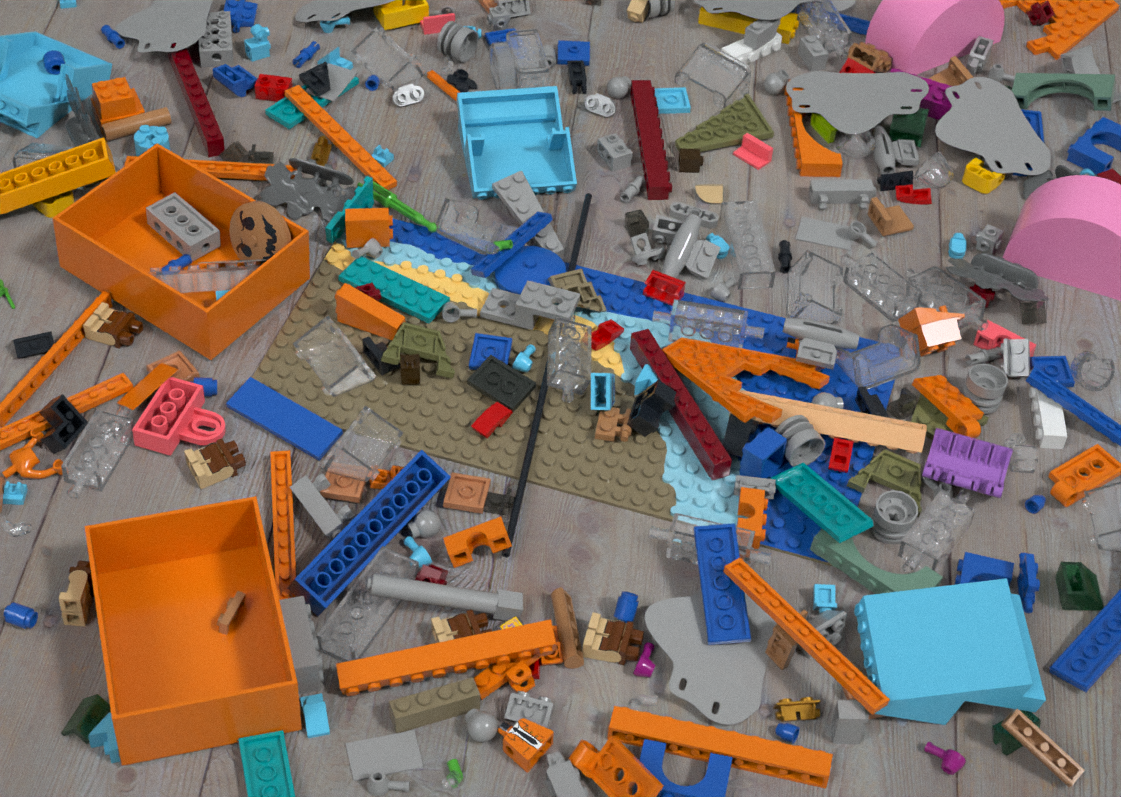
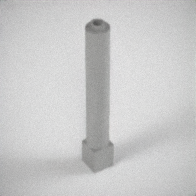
[365,573,523,621]

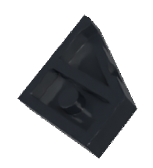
[299,62,331,97]

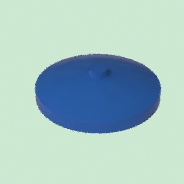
[494,246,566,295]

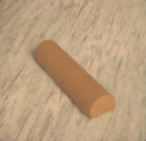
[102,107,172,142]
[551,587,584,669]
[1001,708,1085,787]

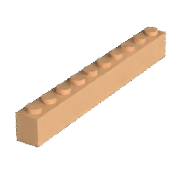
[729,390,927,454]

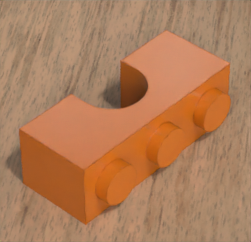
[736,487,768,549]
[443,516,512,568]

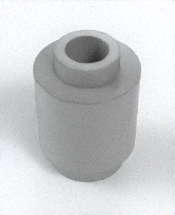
[539,45,556,68]

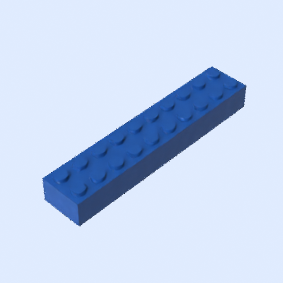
[288,450,451,617]

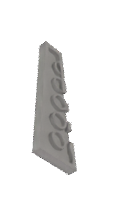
[492,171,564,256]

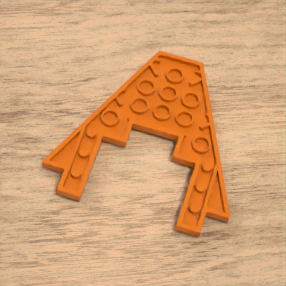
[662,337,830,423]

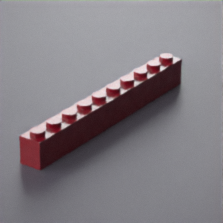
[168,43,225,158]
[630,80,672,200]
[630,329,732,481]

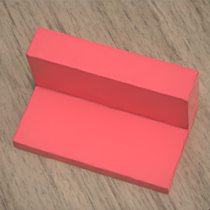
[420,13,455,35]
[733,133,773,170]

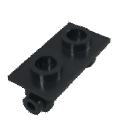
[877,171,913,191]

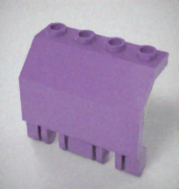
[922,428,1013,498]

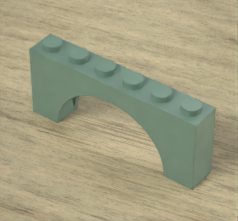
[1012,73,1115,111]
[810,529,943,594]

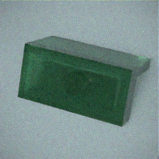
[61,694,111,744]

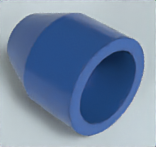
[365,74,380,91]
[1025,495,1046,514]
[775,723,800,744]

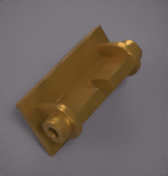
[311,136,332,166]
[773,697,820,722]

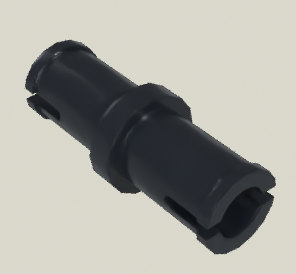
[778,240,792,274]

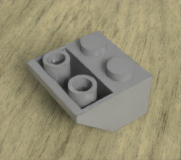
[797,610,847,658]

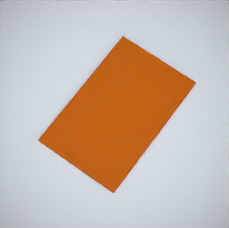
[117,363,178,410]

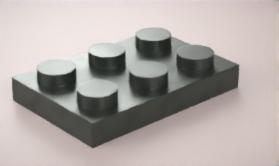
[467,355,536,412]

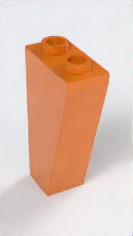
[335,283,405,340]

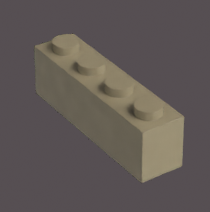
[389,677,480,733]

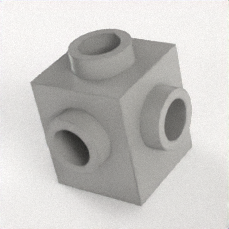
[487,6,511,32]
[975,224,1004,255]

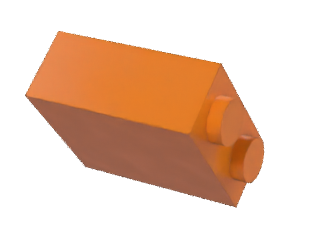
[345,208,393,248]

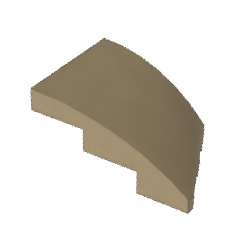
[548,269,606,312]

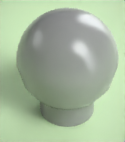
[764,69,790,95]
[607,76,631,99]
[811,392,844,409]
[407,510,441,539]
[465,708,498,742]

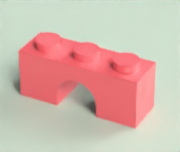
[973,320,1036,357]

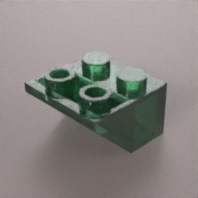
[889,106,929,147]
[1055,562,1104,611]

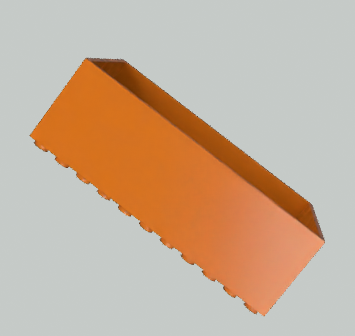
[53,143,310,360]
[85,496,302,766]

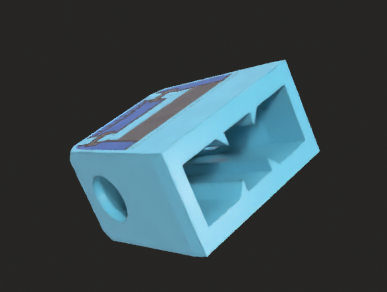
[591,373,615,410]

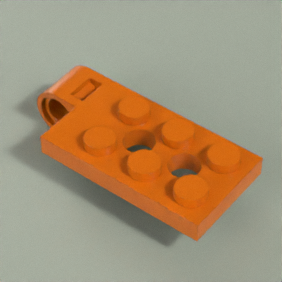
[912,375,984,438]
[1048,444,1121,507]
[568,736,664,797]

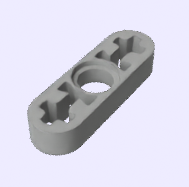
[669,202,719,229]

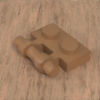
[595,407,632,442]

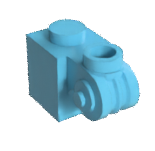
[244,24,271,62]

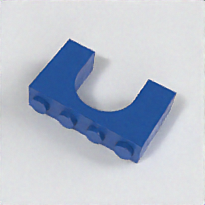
[1067,117,1121,175]
[954,552,1014,586]
[633,739,733,797]

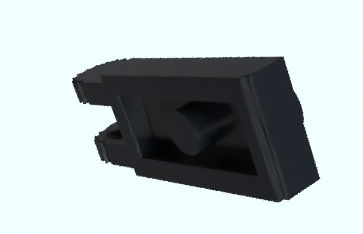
[567,60,587,94]

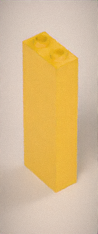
[698,6,799,44]

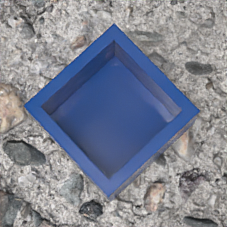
[740,427,787,478]

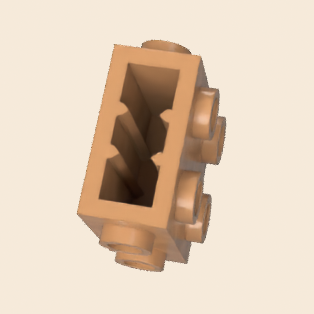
[847,42,893,73]

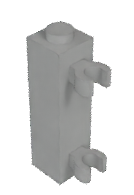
[808,179,876,209]
[290,473,355,542]

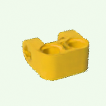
[962,158,1006,194]
[32,190,74,218]

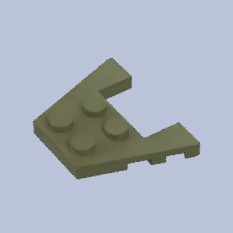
[381,322,455,379]
[911,394,989,440]
[847,449,922,517]

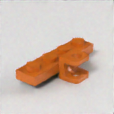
[474,654,542,700]

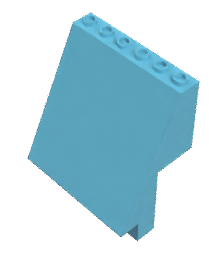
[0,31,112,138]
[456,86,577,200]
[854,578,1046,725]

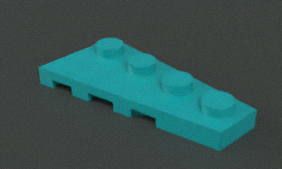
[325,176,374,243]

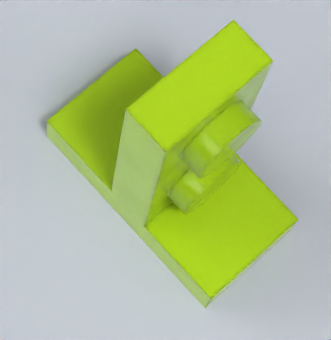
[810,113,838,144]

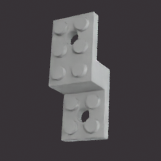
[480,281,580,330]

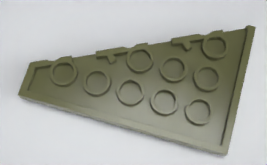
[675,94,774,152]

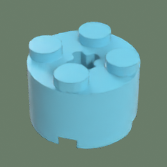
[134,125,171,157]

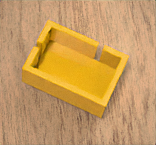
[373,0,429,30]

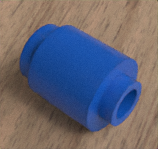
[190,377,217,397]
[614,591,639,623]
[3,602,38,629]

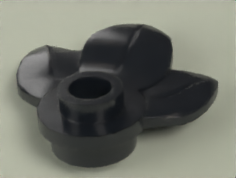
[446,69,477,93]

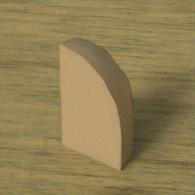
[695,184,723,203]

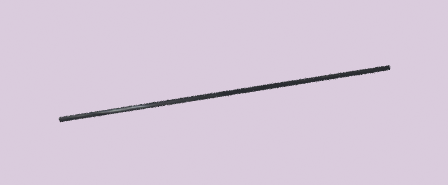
[502,193,592,558]

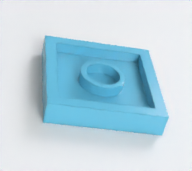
[654,87,691,114]

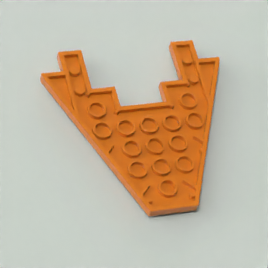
[999,0,1120,60]

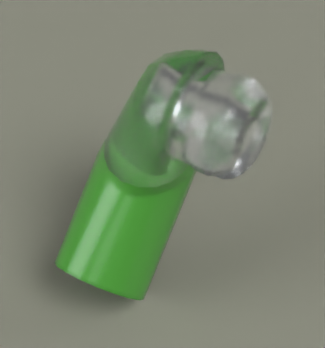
[485,240,513,255]
[442,759,463,790]

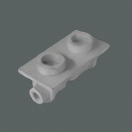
[734,475,776,499]

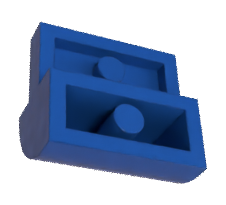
[213,64,258,97]

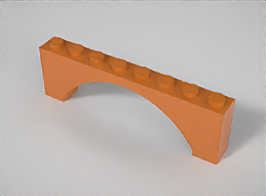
[784,79,843,177]

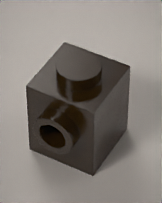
[678,148,704,173]
[400,354,420,385]

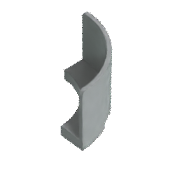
[1061,45,1121,108]

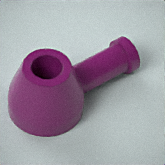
[633,642,656,678]
[924,742,966,775]

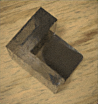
[219,141,249,162]
[624,209,649,237]
[1020,301,1047,325]
[887,387,918,420]

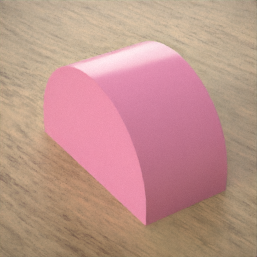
[865,0,1005,75]
[1003,175,1121,301]

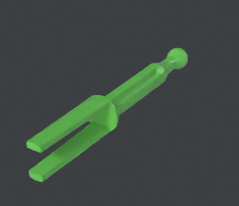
[357,181,438,233]

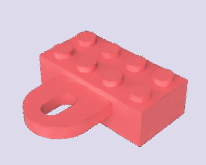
[132,377,226,456]

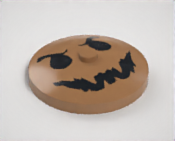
[229,201,291,271]

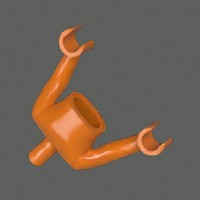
[2,427,67,479]

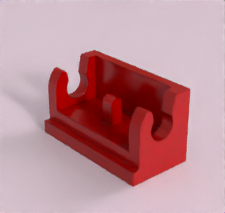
[643,270,686,307]

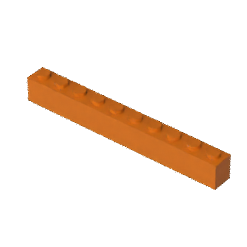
[336,619,557,696]
[607,706,833,789]

